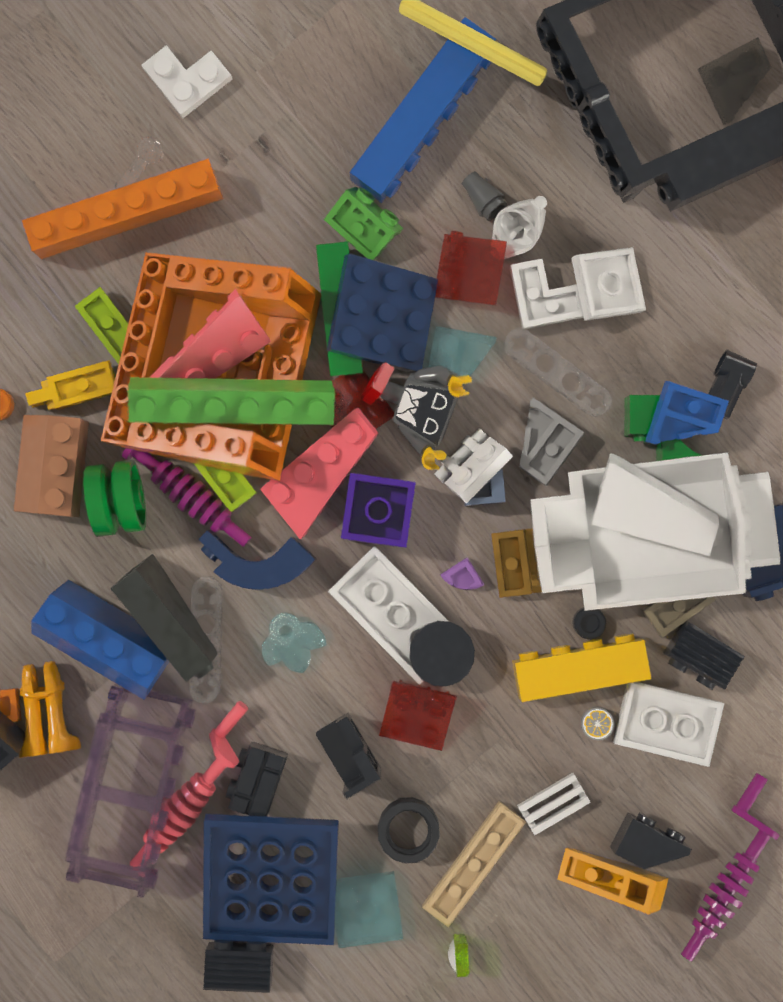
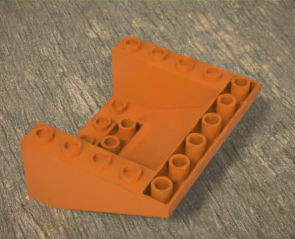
[100,252,321,481]

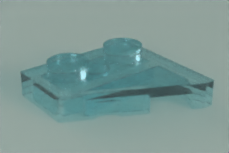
[428,326,497,386]

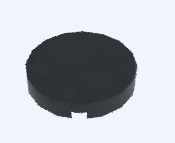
[409,620,475,687]

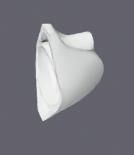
[491,196,547,261]

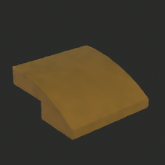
[491,528,542,598]

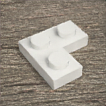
[141,45,233,118]
[510,259,584,330]

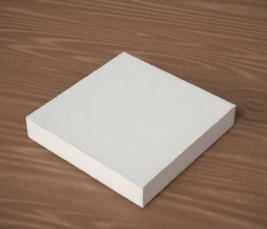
[571,247,646,321]

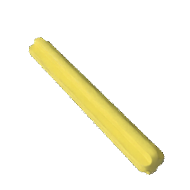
[399,0,547,86]

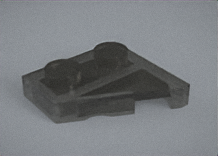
[698,37,772,126]

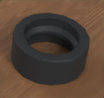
[378,797,440,864]

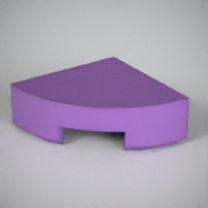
[440,557,485,590]

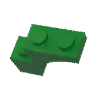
[624,395,702,461]

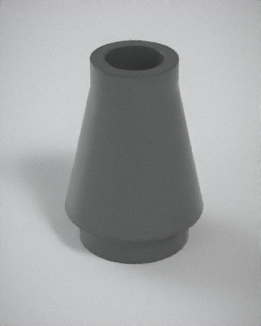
[462,171,507,221]

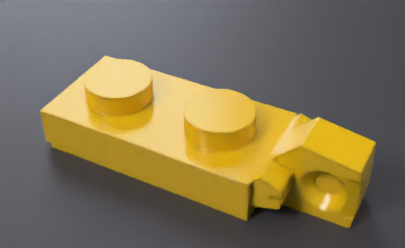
[25,360,116,410]

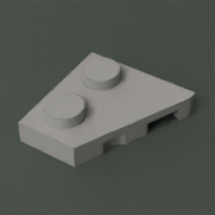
[519,397,584,487]

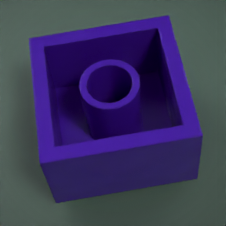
[341,473,416,548]

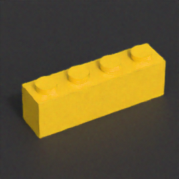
[512,633,651,702]

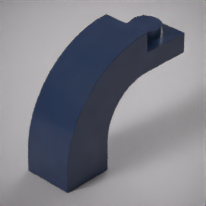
[198,530,316,590]

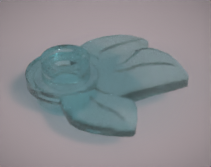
[262,613,326,673]

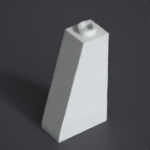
[591,453,723,556]

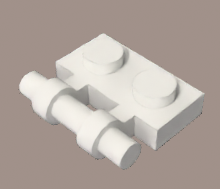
[434,428,513,503]

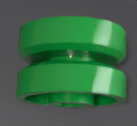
[83,460,147,537]

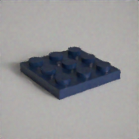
[327,253,438,373]

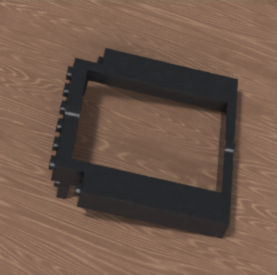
[536,0,783,212]

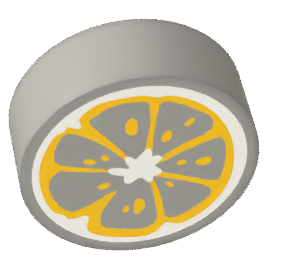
[581,706,614,740]

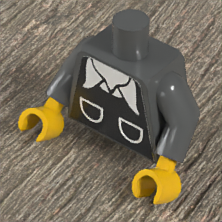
[381,365,472,470]

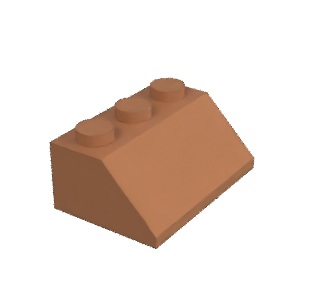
[14,415,89,517]

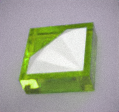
[448,934,470,977]

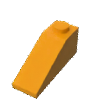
[557,847,669,914]

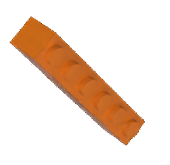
[22,158,223,259]

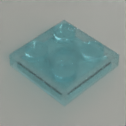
[335,871,403,948]

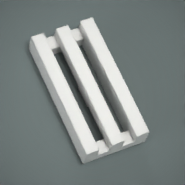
[517,772,591,835]

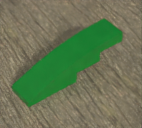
[316,241,363,376]

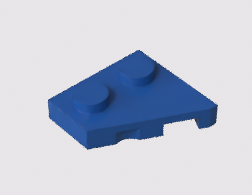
[645,381,729,444]

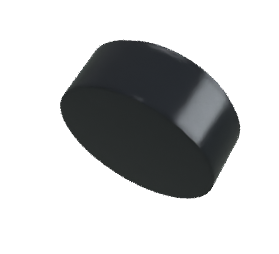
[572,607,606,640]

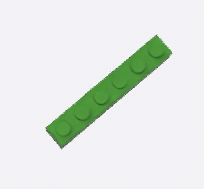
[128,377,335,425]

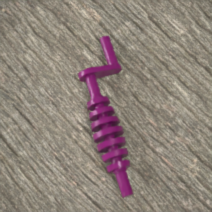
[122,448,252,547]
[681,773,780,962]

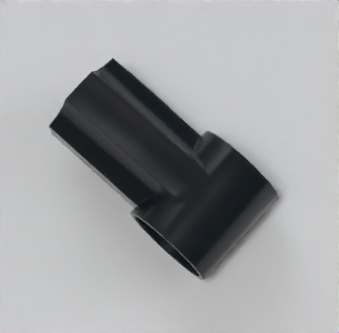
[708,349,757,419]

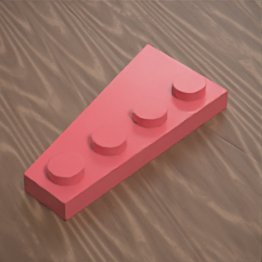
[150,289,271,379]
[260,408,379,539]

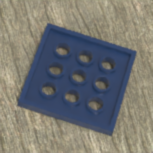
[203,814,339,945]

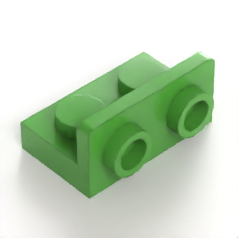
[324,187,403,261]

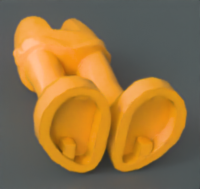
[19,661,81,758]

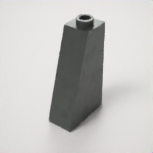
[110,554,218,682]

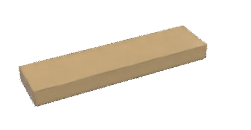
[422,801,526,928]

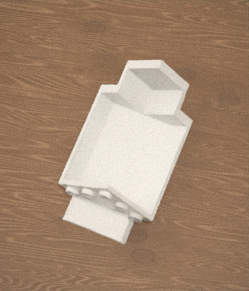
[531,453,780,611]

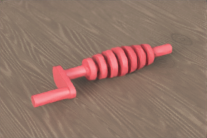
[130,701,248,871]

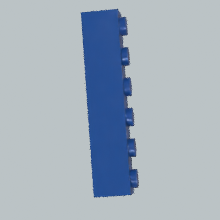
[349,17,496,203]

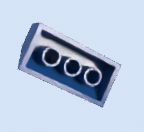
[31,579,169,700]

